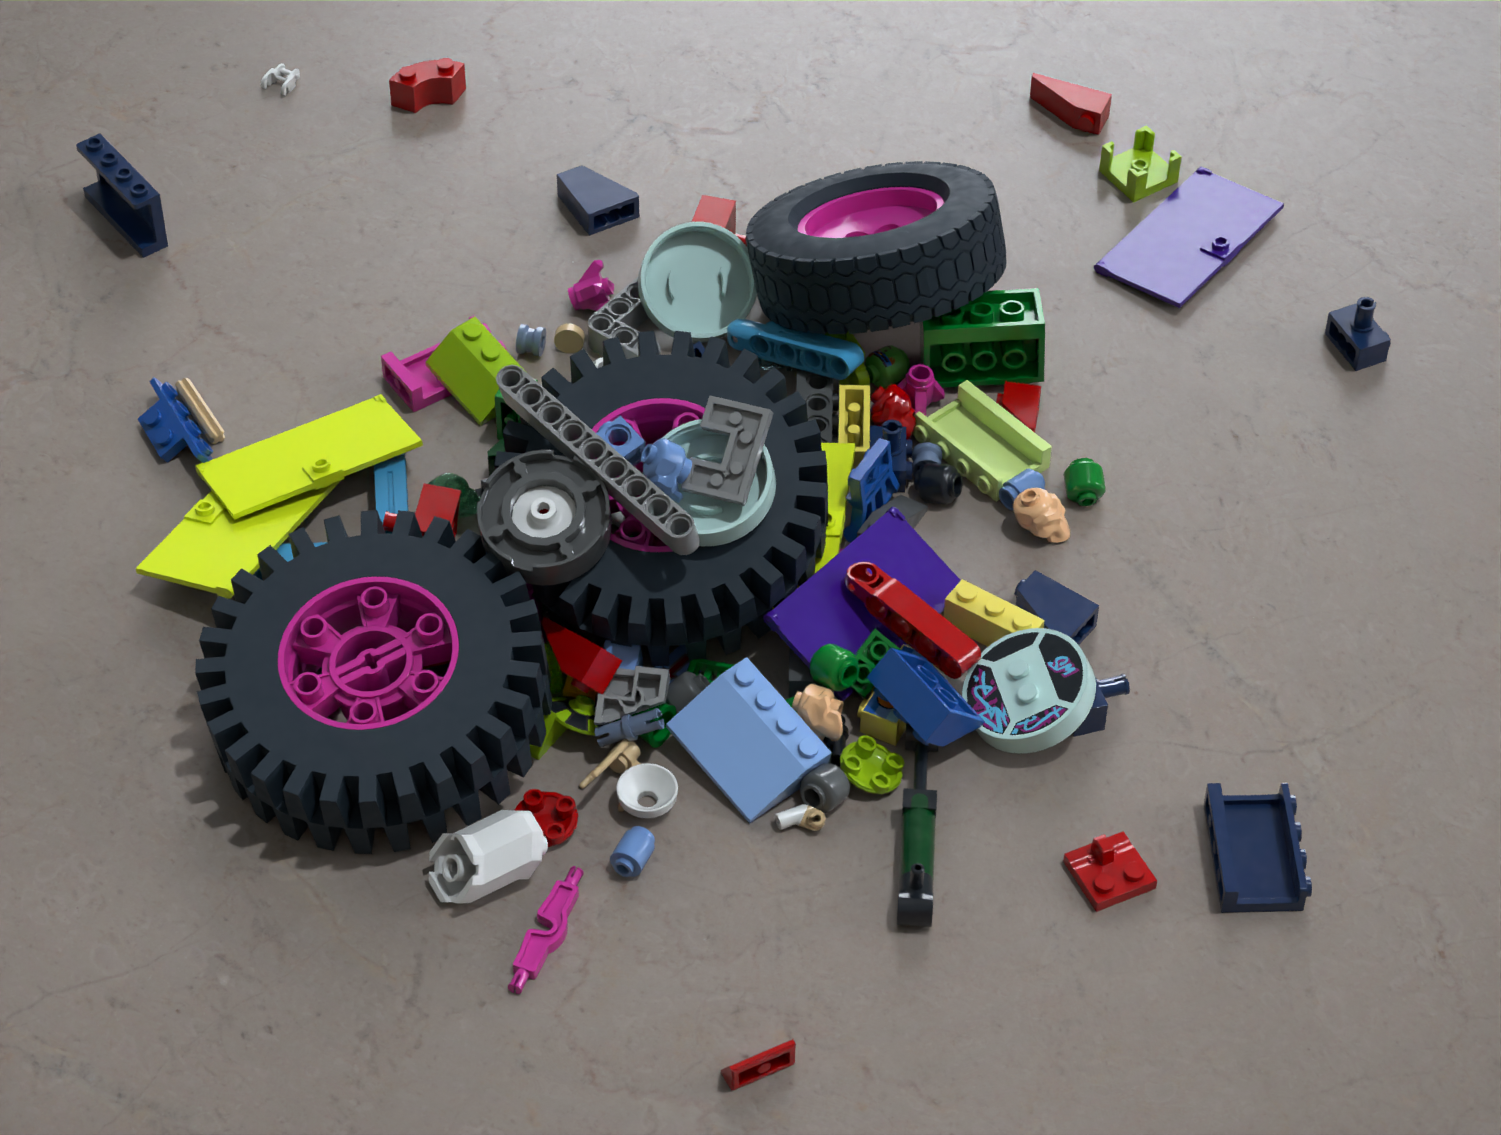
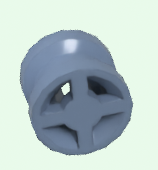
[516,324,546,357]
[912,442,942,477]

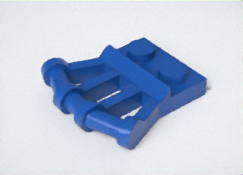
[844,438,900,543]

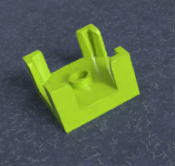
[1099,125,1182,202]

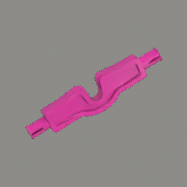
[508,866,584,994]

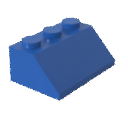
[867,648,985,747]

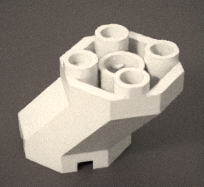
[429,810,548,903]

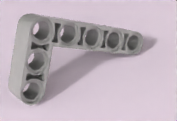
[588,277,661,359]

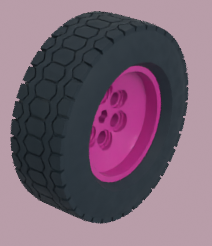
[746,161,1006,334]

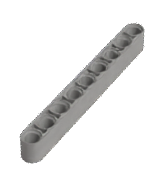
[496,365,700,555]

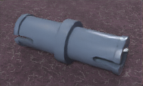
[595,708,665,747]

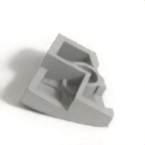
[594,666,670,726]

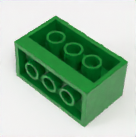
[919,288,1045,388]

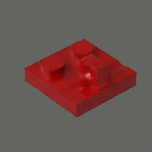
[1063,831,1157,912]

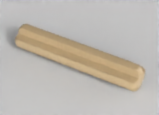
[175,378,225,444]

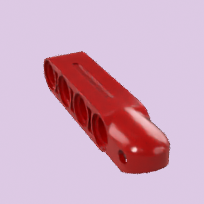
[844,562,981,679]

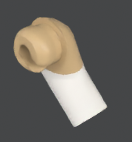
[774,804,826,831]

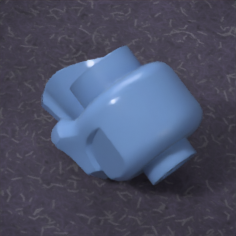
[641,438,692,503]

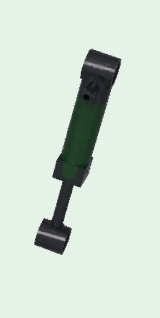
[897,723,938,927]

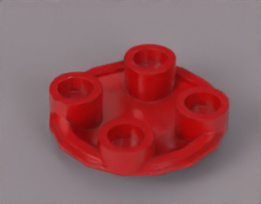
[514,789,578,847]

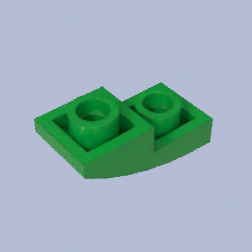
[850,629,900,698]

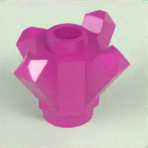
[568,260,614,311]
[897,364,945,416]

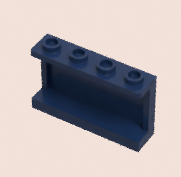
[76,133,168,258]
[1204,783,1312,913]

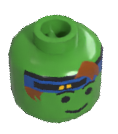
[865,345,910,389]

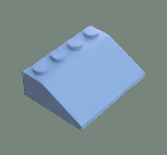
[666,657,832,824]

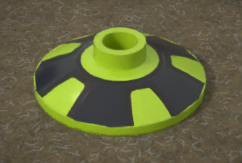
[551,695,611,735]

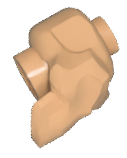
[1013,488,1070,543]
[792,684,844,741]

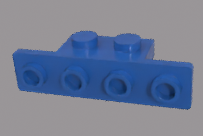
[138,377,213,463]

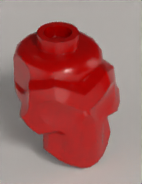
[870,384,916,439]

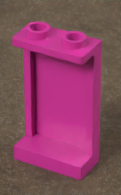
[381,315,507,412]

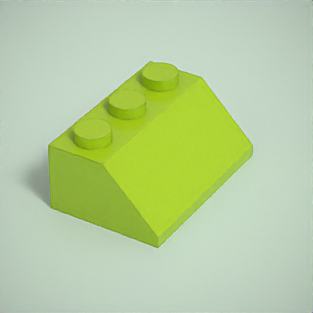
[425,316,527,426]

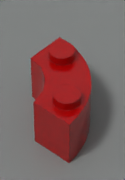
[389,58,466,113]

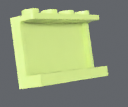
[913,380,1052,502]

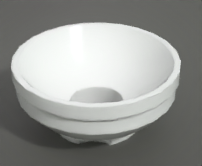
[616,763,678,818]

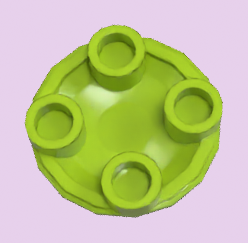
[840,735,905,794]

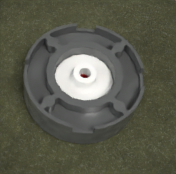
[477,450,612,585]

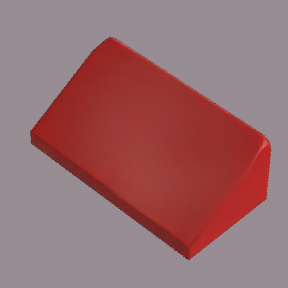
[721,1039,796,1091]

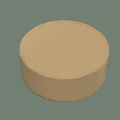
[554,324,585,353]

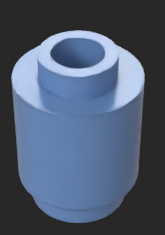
[999,468,1045,510]
[610,826,655,877]

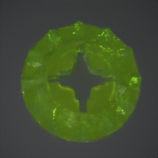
[545,641,563,693]

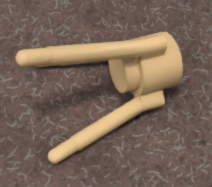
[579,739,641,812]

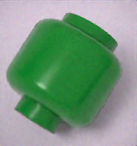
[1063,458,1106,506]
[810,644,859,691]

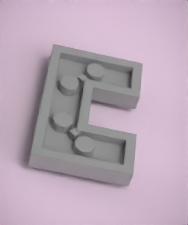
[681,395,774,506]

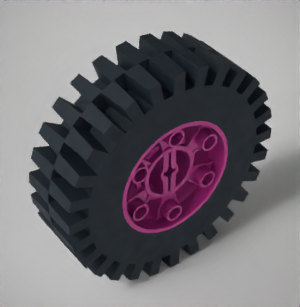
[494,331,828,667]
[195,510,552,854]

